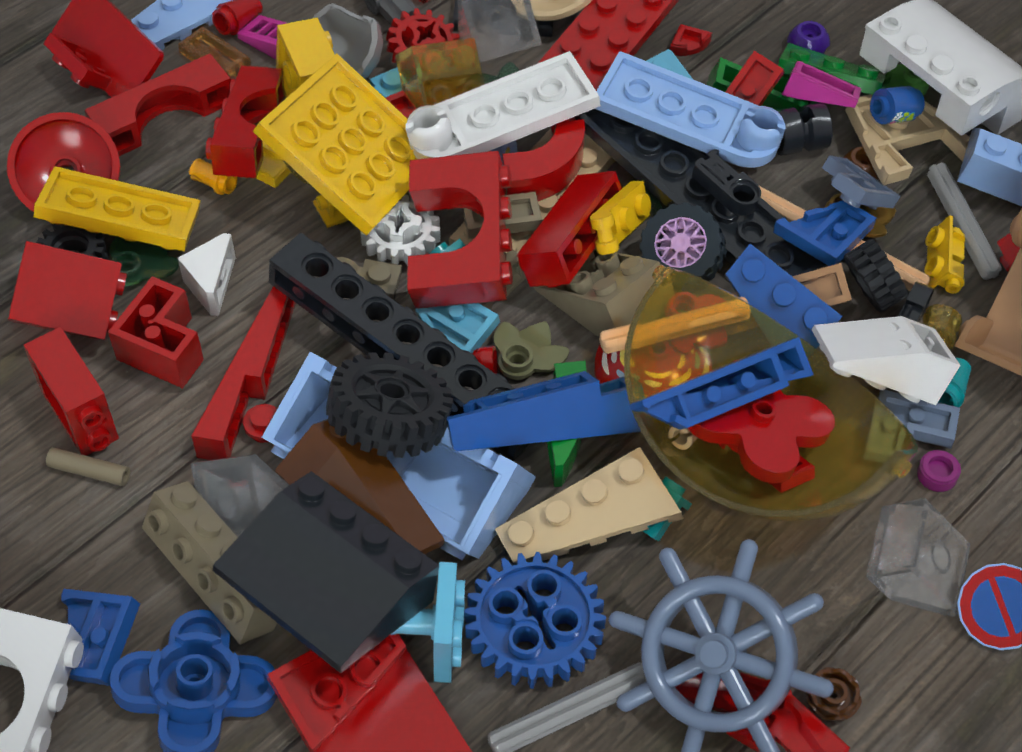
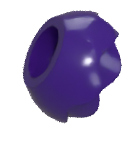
[787,21,830,54]

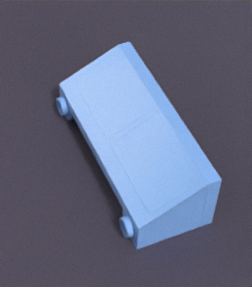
[262,352,536,560]

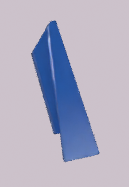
[446,371,645,451]

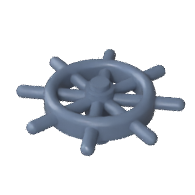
[609,539,834,752]

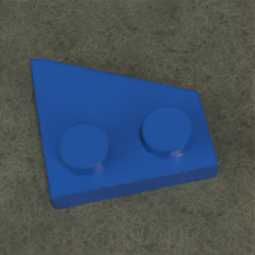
[61,589,140,686]

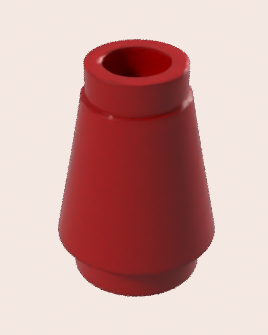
[212,0,263,35]

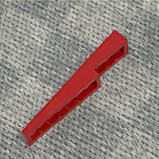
[191,286,296,462]

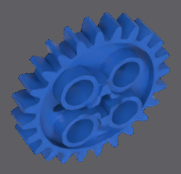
[464,552,606,689]

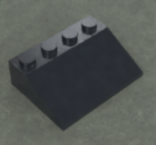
[213,471,439,673]

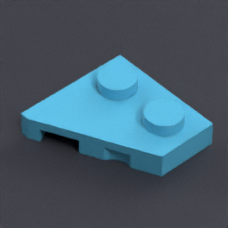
[414,303,500,353]

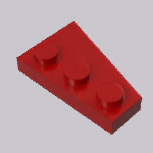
[267,634,406,752]

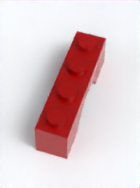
[84,53,231,156]
[206,65,285,178]

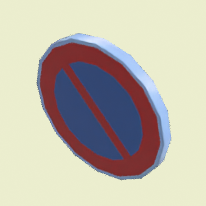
[957,563,1022,650]

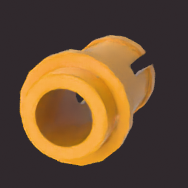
[189,158,237,195]

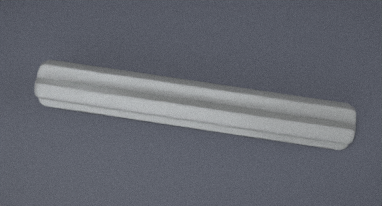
[927,162,1002,280]
[488,662,646,752]

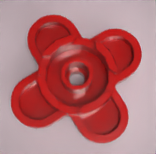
[688,359,835,483]

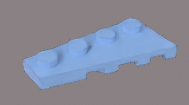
[130,0,233,50]

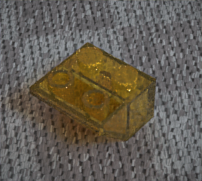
[395,38,484,108]

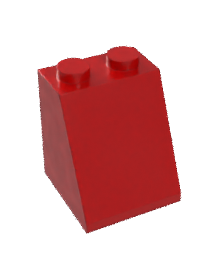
[7,241,127,340]

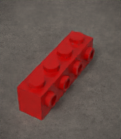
[517,171,622,288]

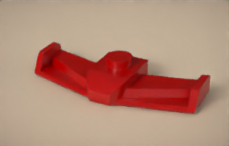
[676,671,850,752]

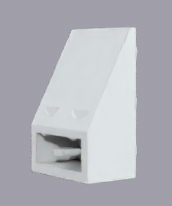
[812,316,961,405]

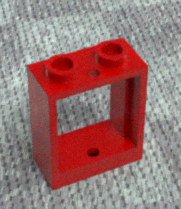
[23,327,119,456]

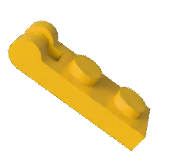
[590,181,651,255]

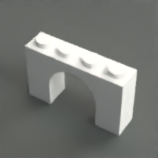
[0,608,84,752]

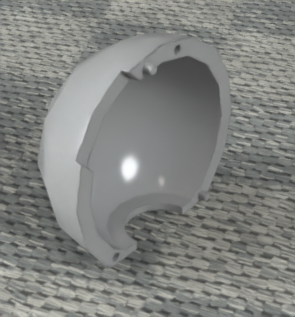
[313,3,383,79]

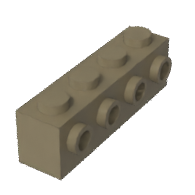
[142,481,277,644]

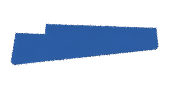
[629,337,814,430]

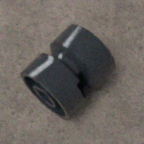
[776,102,833,156]

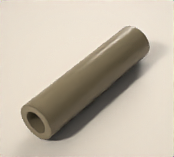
[46,447,131,487]

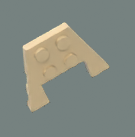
[845,94,970,185]

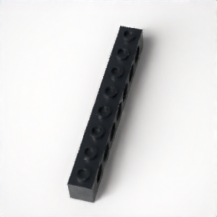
[269,232,529,461]

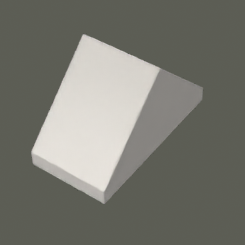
[178,233,236,316]

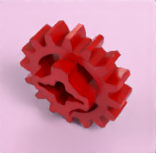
[386,8,461,78]

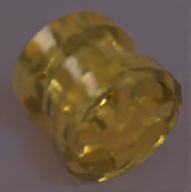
[922,304,962,350]

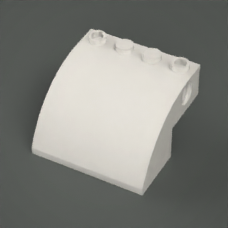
[859,0,1022,136]

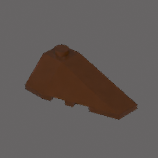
[274,419,445,554]

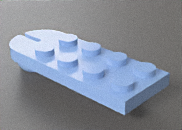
[595,51,786,168]

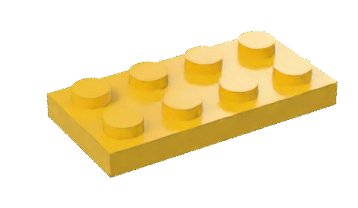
[33,166,201,252]

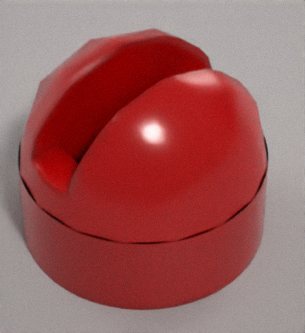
[472,346,498,373]

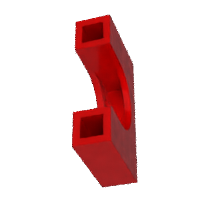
[407,151,513,309]

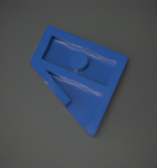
[773,200,877,266]

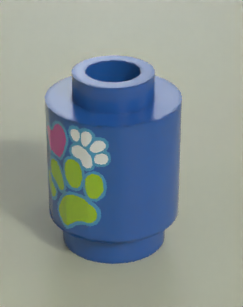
[870,86,925,125]

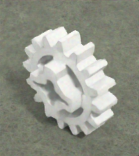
[360,195,441,266]

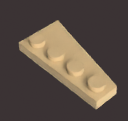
[495,447,683,565]

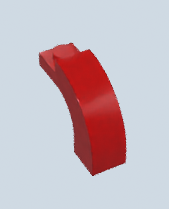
[502,117,585,201]

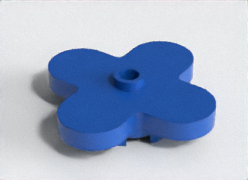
[110,610,277,752]

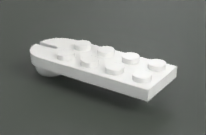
[405,51,601,159]

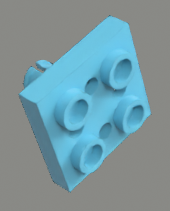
[391,562,465,683]

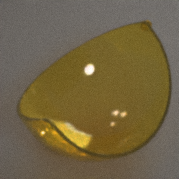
[624,265,918,522]

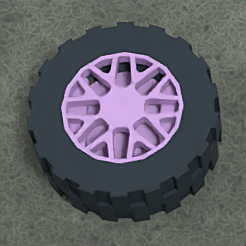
[640,203,727,290]

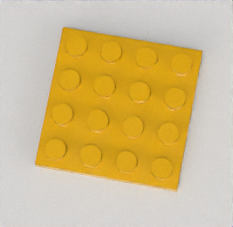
[253,53,417,236]

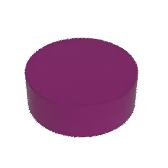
[917,450,961,492]

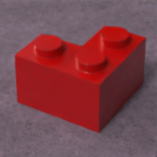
[108,276,204,389]

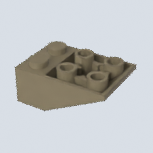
[534,248,671,337]

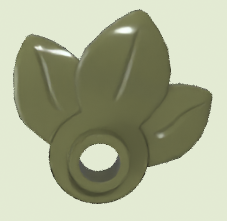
[493,321,569,380]

